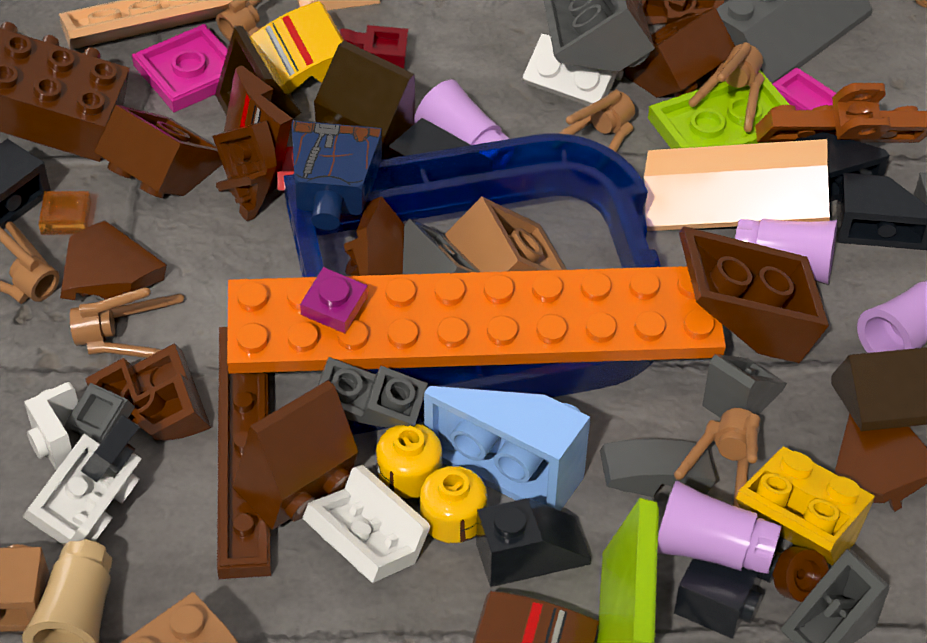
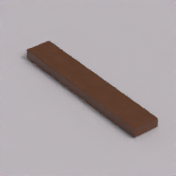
[217,327,271,579]

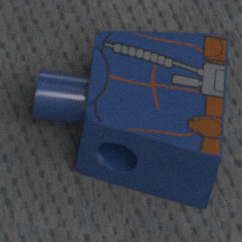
[292,121,382,230]

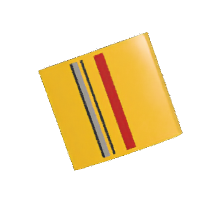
[251,1,343,93]

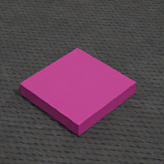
[132,24,228,113]

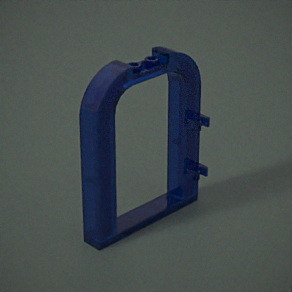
[283,133,660,435]

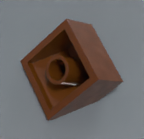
[623,7,735,98]
[94,105,223,198]
[233,380,358,530]

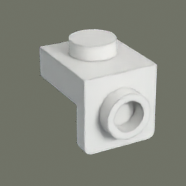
[24,382,78,470]

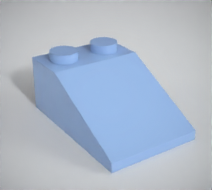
[424,386,590,511]

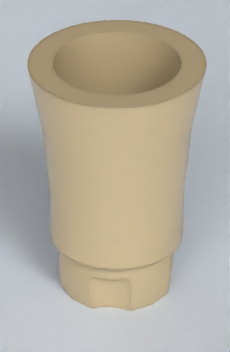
[22,539,112,643]

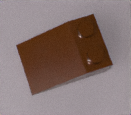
[679,226,829,363]

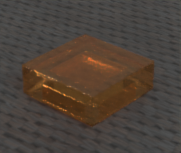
[38,191,91,235]

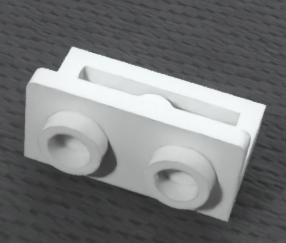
[522,33,624,106]
[23,434,142,545]
[302,465,430,583]

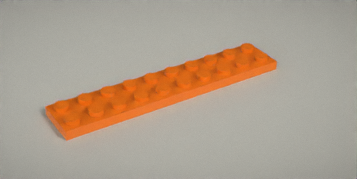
[227,266,726,374]

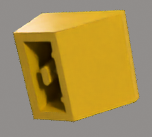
[736,446,875,566]

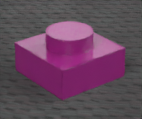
[300,267,368,333]

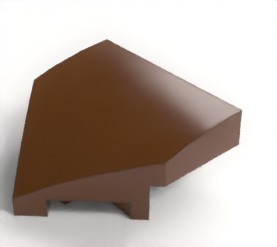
[212,120,277,221]
[343,196,405,276]
[60,220,167,300]
[834,413,927,512]

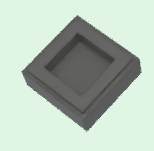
[65,383,135,444]

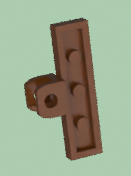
[755,83,927,143]

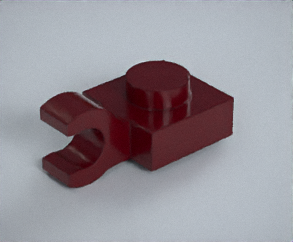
[338,25,408,69]

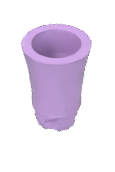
[415,80,513,173]
[735,218,837,284]
[857,280,927,353]
[657,480,781,574]

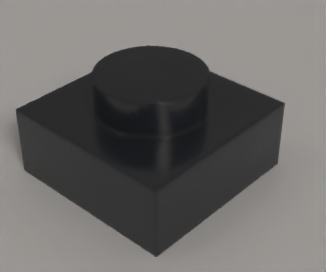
[80,415,139,483]

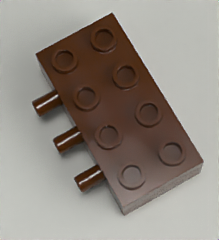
[0,22,130,162]

